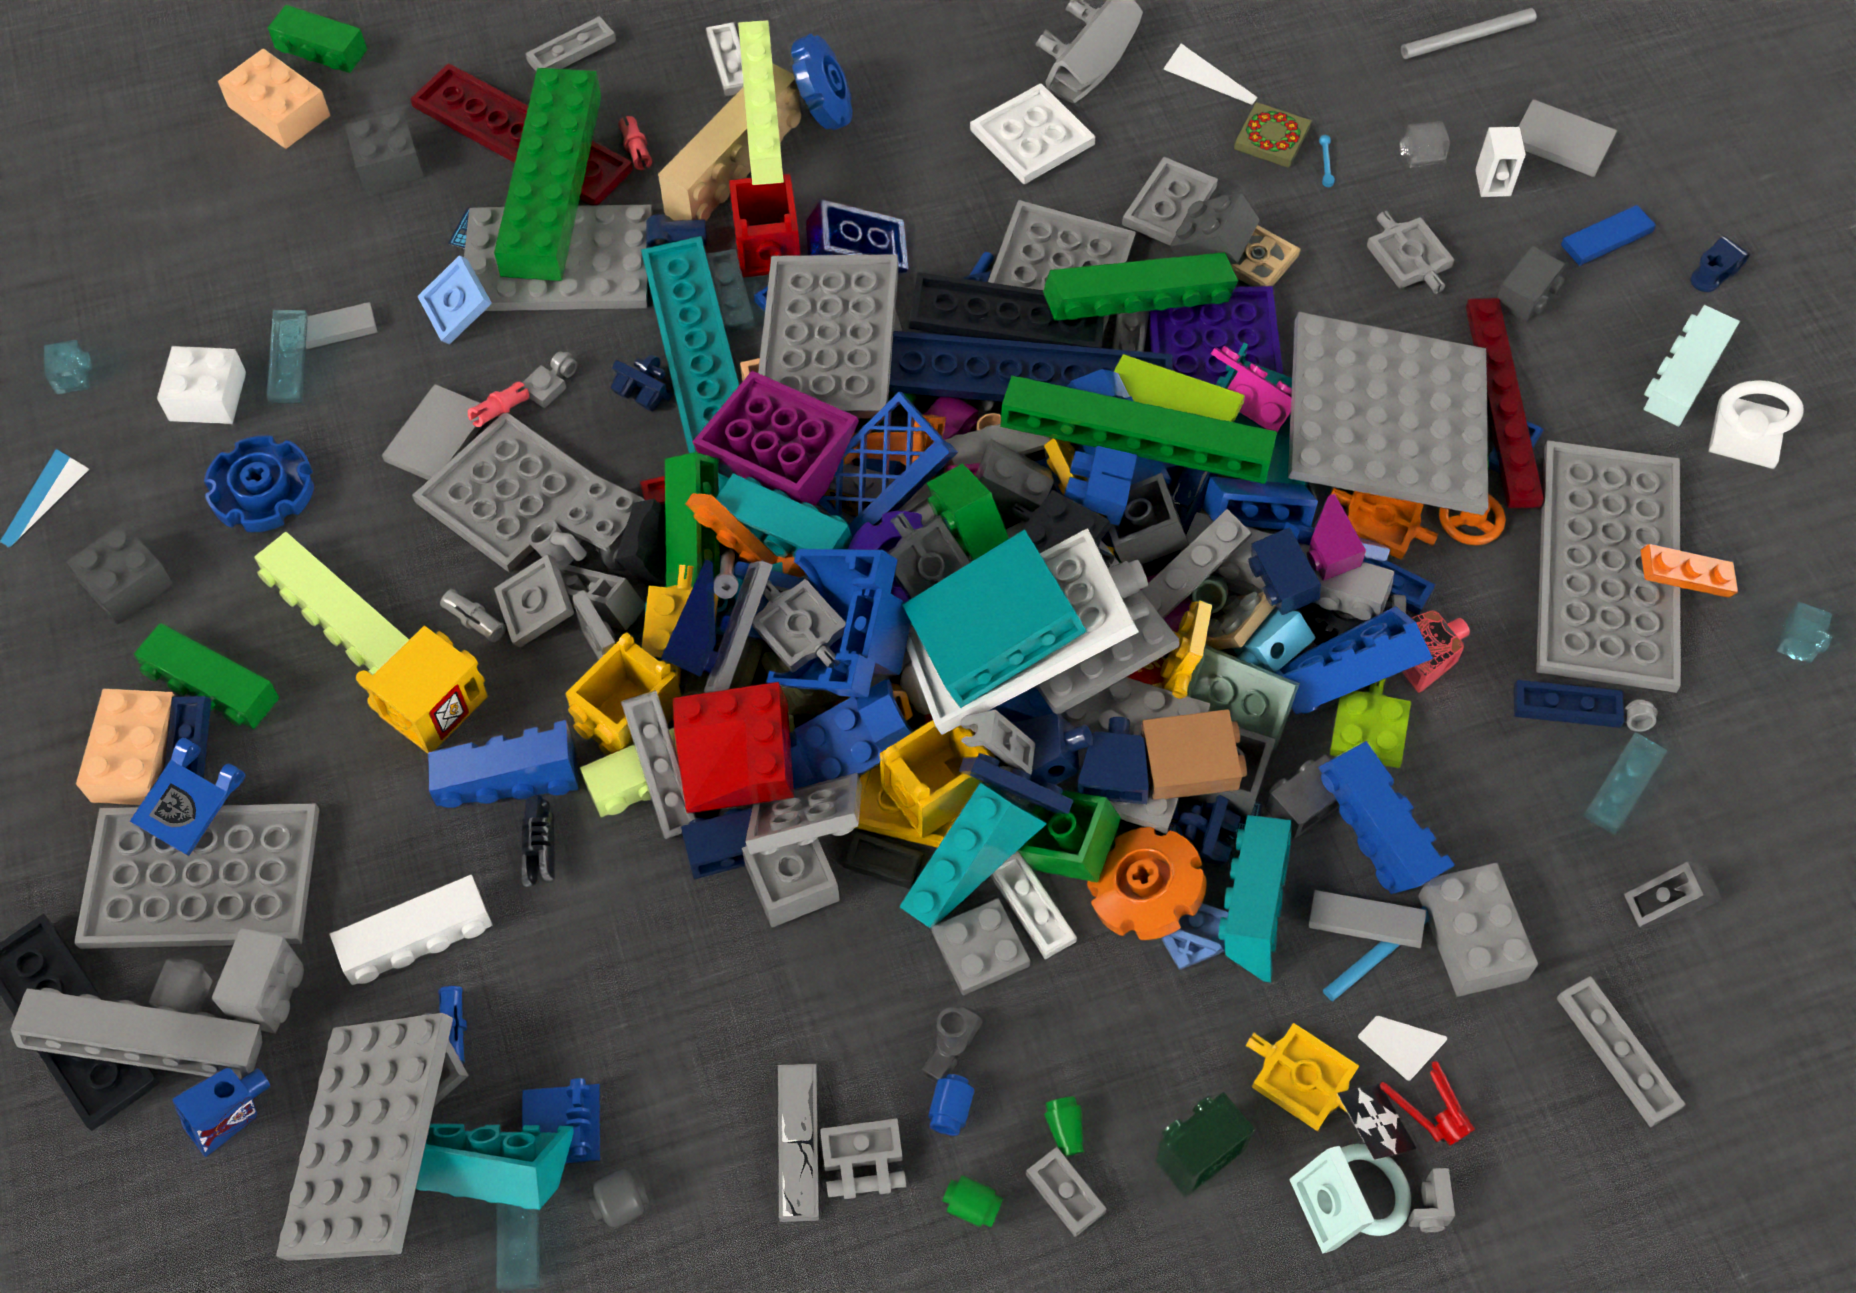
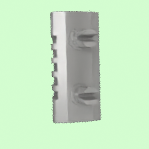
[1036,0,1143,103]

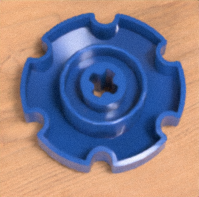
[791,34,853,130]
[204,436,314,532]

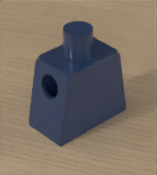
[1012,713,1093,786]
[1078,717,1149,805]

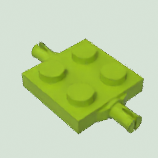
[1329,678,1411,768]

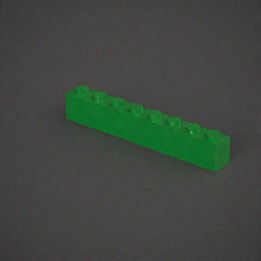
[1000,375,1277,484]

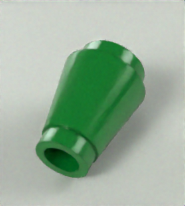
[1044,1096,1084,1157]

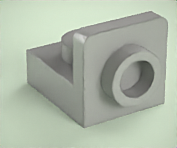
[1408,1168,1455,1232]

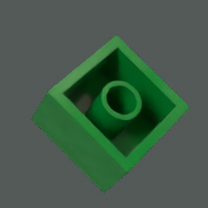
[927,463,1009,562]
[1018,790,1121,883]

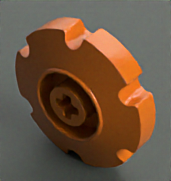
[1087,827,1207,940]

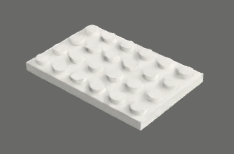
[906,528,1139,735]

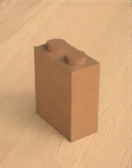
[1141,709,1247,800]

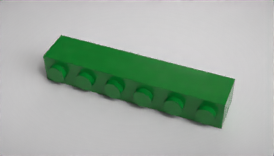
[1043,252,1238,321]

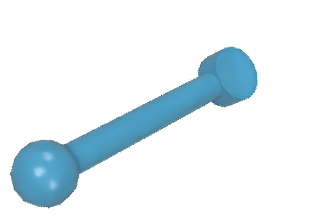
[1319,135,1335,187]

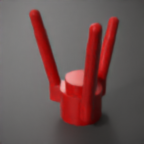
[1380,1061,1475,1146]

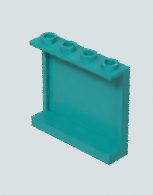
[902,529,1087,708]

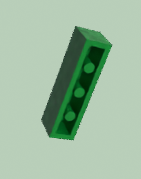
[665,452,720,589]
[134,623,280,730]

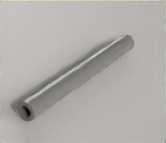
[1401,8,1536,59]

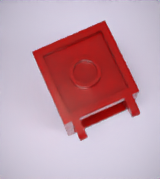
[729,174,801,278]

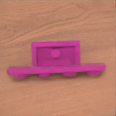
[1211,346,1292,432]

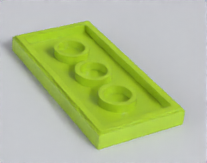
[1114,354,1245,422]

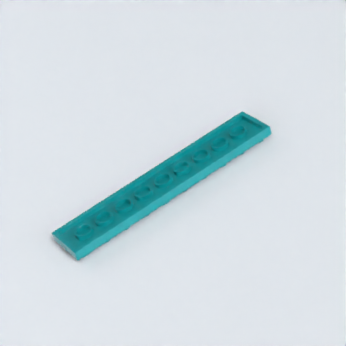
[641,236,739,493]

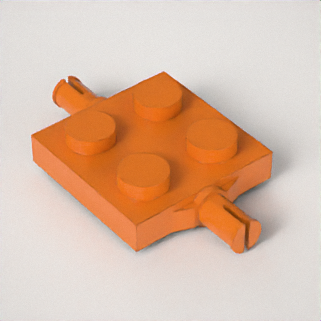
[1330,487,1439,560]

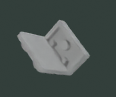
[555,475,645,551]

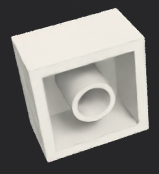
[157,346,246,424]

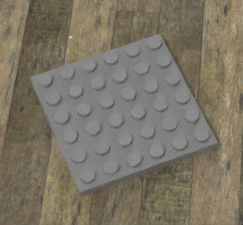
[1288,312,1488,515]

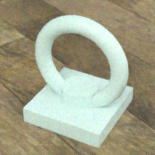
[1289,1144,1411,1253]

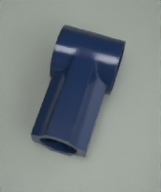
[646,214,707,248]

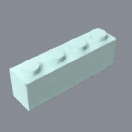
[1643,305,1740,427]

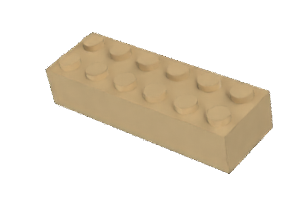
[658,63,801,221]

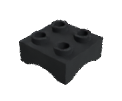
[615,499,666,587]

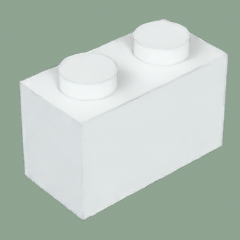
[1475,127,1526,197]

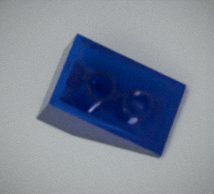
[806,199,908,273]
[661,560,719,676]

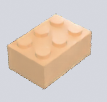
[218,48,331,149]
[76,689,175,805]

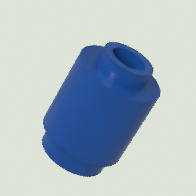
[928,1074,974,1136]

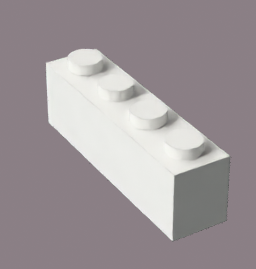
[330,875,493,985]

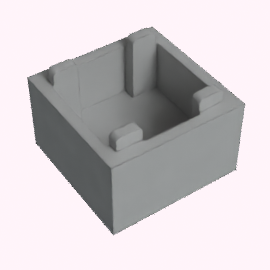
[742,838,840,928]

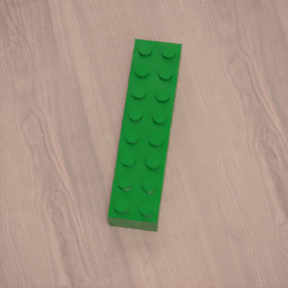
[494,68,601,281]

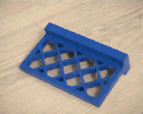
[819,392,958,537]

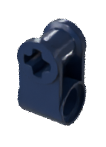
[1690,236,1750,292]

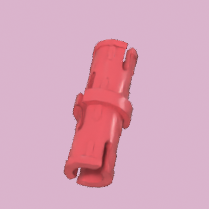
[618,116,653,170]
[468,381,529,427]

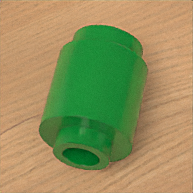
[942,1175,1003,1228]

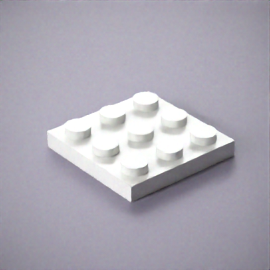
[970,83,1095,184]

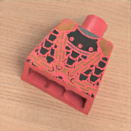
[1402,610,1470,693]

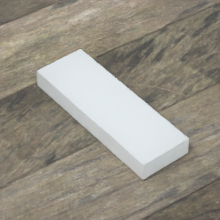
[706,22,744,96]
[990,851,1077,959]

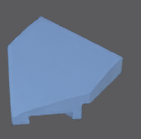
[1161,903,1228,970]

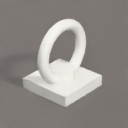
[1708,380,1804,469]

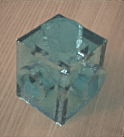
[44,340,92,395]

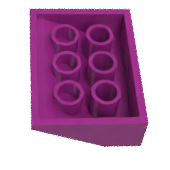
[692,371,859,506]

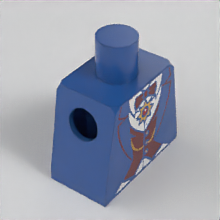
[172,1068,271,1157]

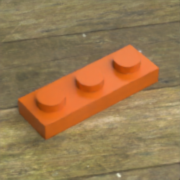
[685,493,778,564]
[1640,544,1738,598]

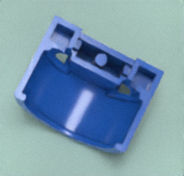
[767,549,911,698]

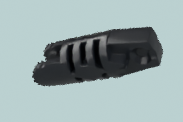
[522,795,555,887]

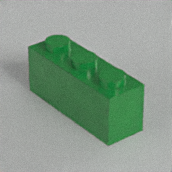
[268,5,367,73]

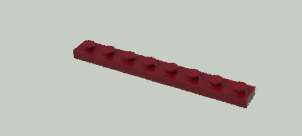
[1466,298,1544,508]

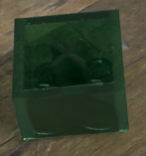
[1156,1092,1255,1198]

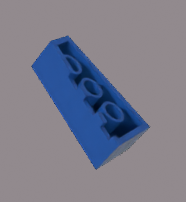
[1275,606,1433,715]
[428,720,579,808]
[1318,741,1455,894]

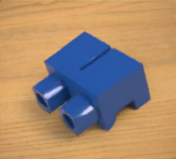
[1064,446,1137,526]

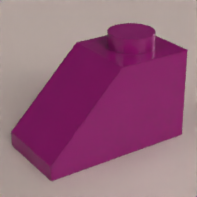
[1307,494,1366,581]

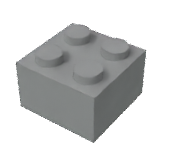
[212,928,304,1034]

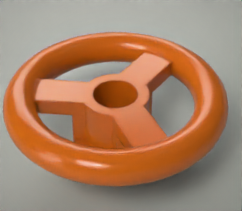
[1439,494,1506,546]

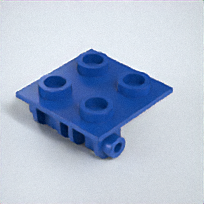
[522,1078,600,1163]

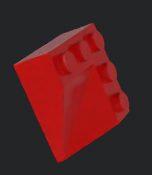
[673,682,794,813]

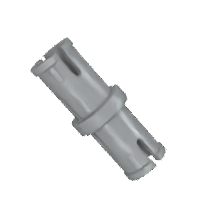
[440,589,506,642]

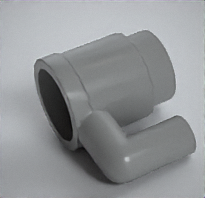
[528,520,587,569]
[1108,559,1149,621]

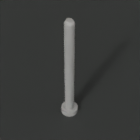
[713,545,738,599]

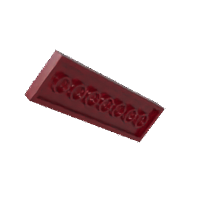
[410,63,633,206]

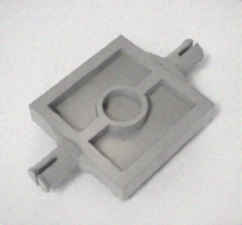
[1367,211,1454,294]
[752,579,846,673]

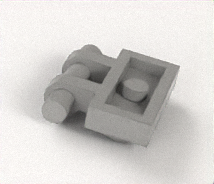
[820,1118,906,1199]

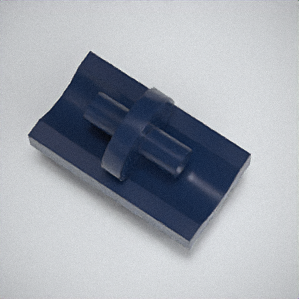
[610,354,673,412]
[1177,795,1241,866]

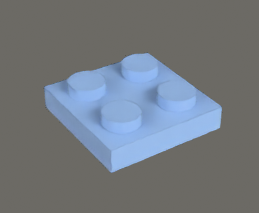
[418,255,492,344]

